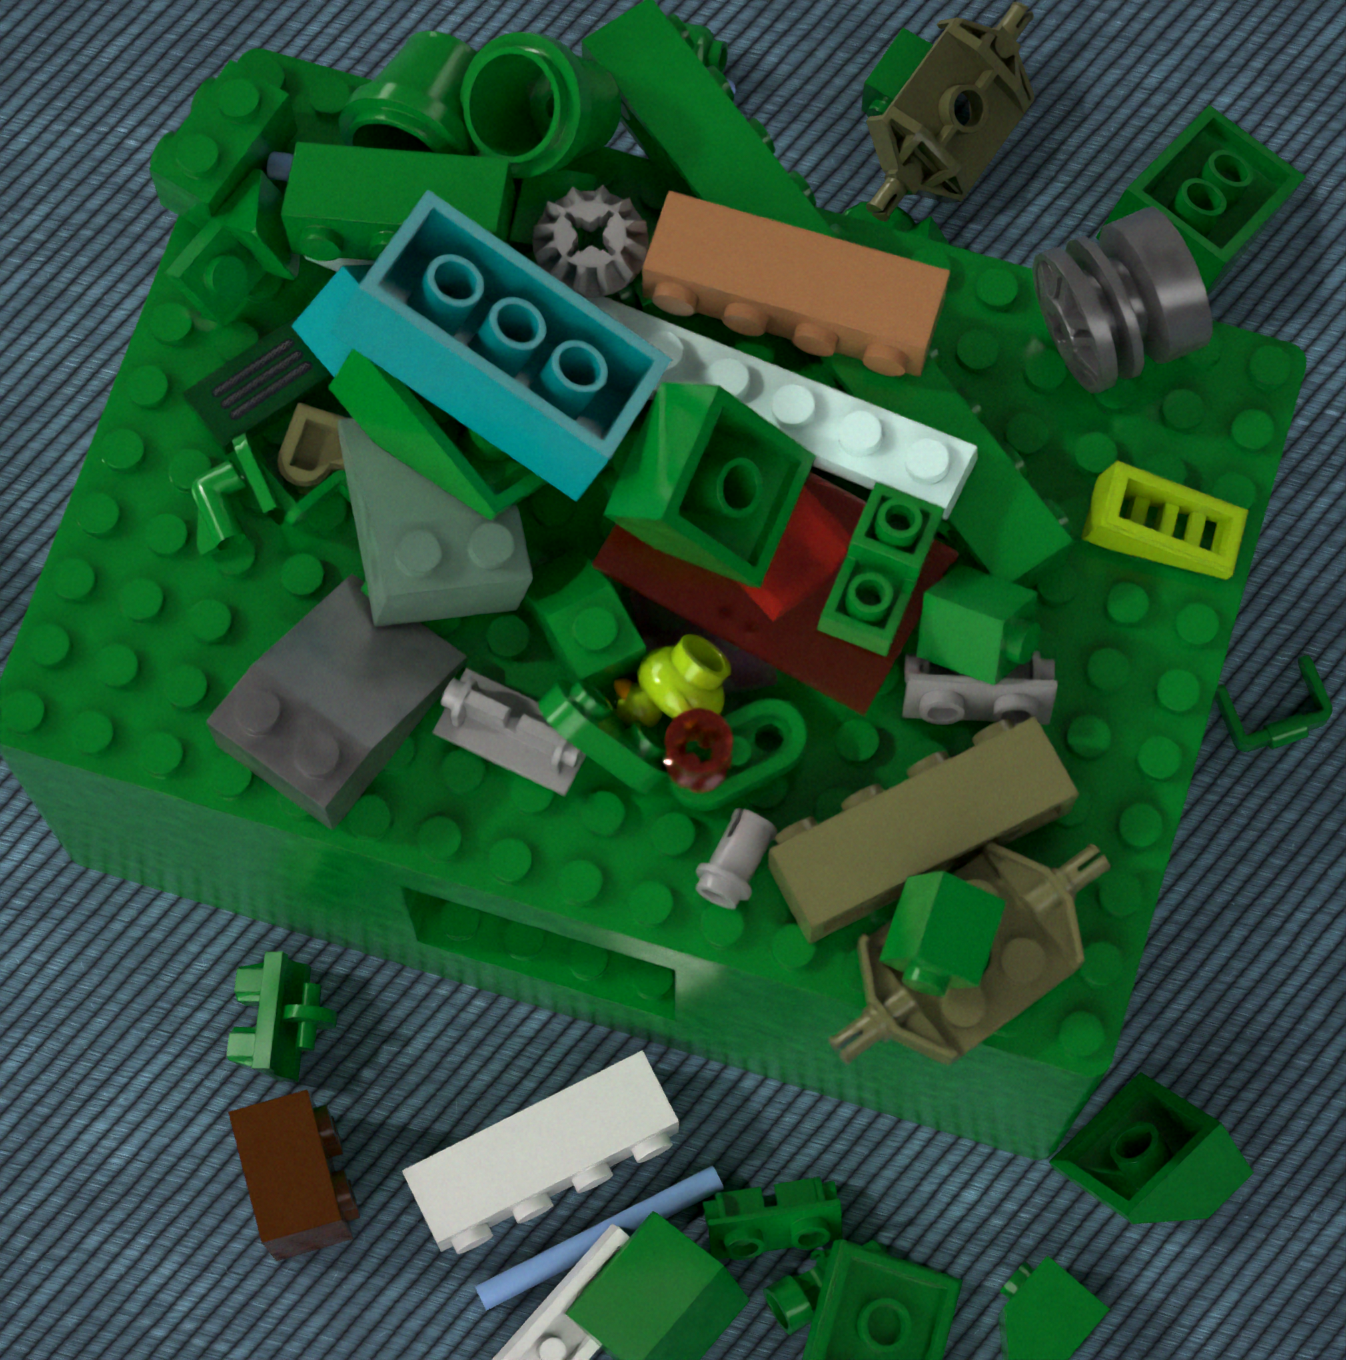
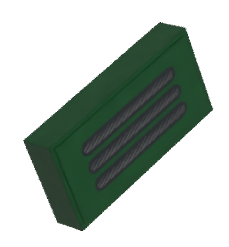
[183,314,334,456]

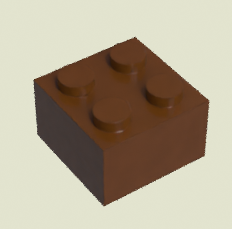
[228,1089,360,1261]

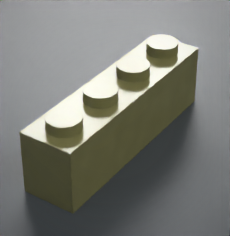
[768,716,1079,944]

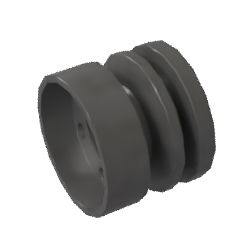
[1032,206,1213,393]

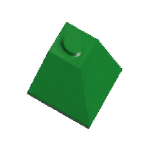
[1049,1072,1254,1224]

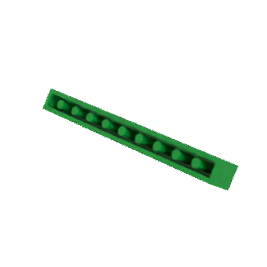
[581,0,1073,589]

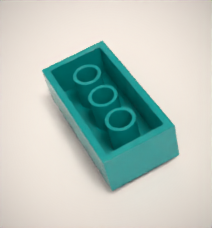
[330,190,673,501]

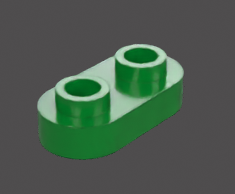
[538,679,668,794]
[666,698,807,811]

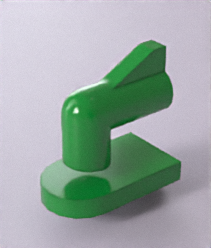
[191,432,297,559]

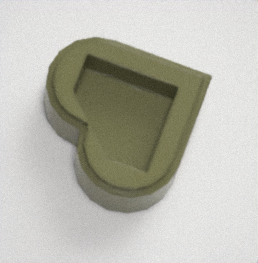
[278,403,347,495]

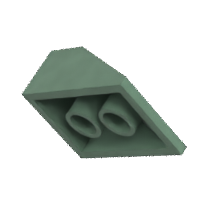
[337,418,533,627]

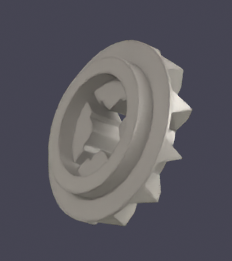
[533,185,648,298]

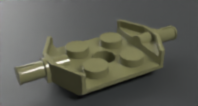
[866,2,1034,222]
[828,842,1110,1066]

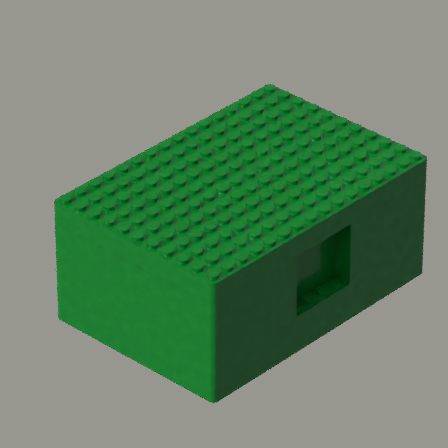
[0,48,1307,1160]

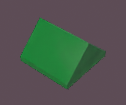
[564,1211,750,1360]

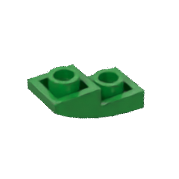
[817,482,945,657]

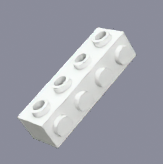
[402,1050,679,1254]

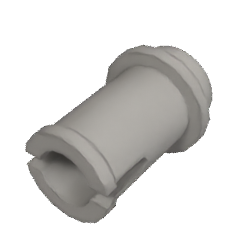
[696,809,777,909]

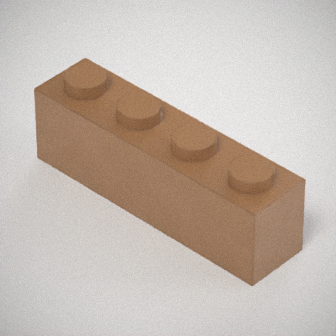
[642,191,950,377]

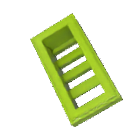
[1082,461,1249,579]

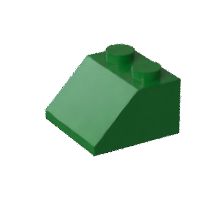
[603,382,816,588]

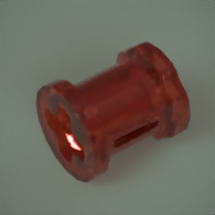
[665,708,733,793]

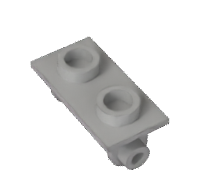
[902,651,1057,726]
[433,668,586,796]

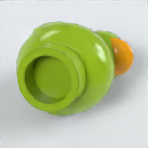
[613,634,731,731]

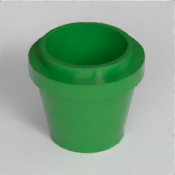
[339,31,478,156]
[460,32,621,178]

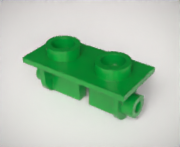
[703,1176,843,1260]

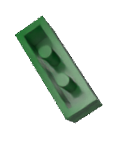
[281,142,517,262]

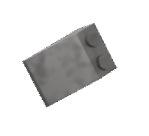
[206,574,468,831]

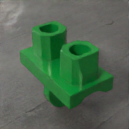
[226,951,338,1082]

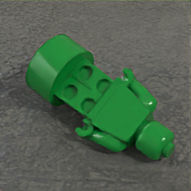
[763,1240,888,1335]

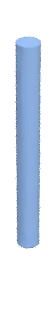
[475,1166,724,1311]

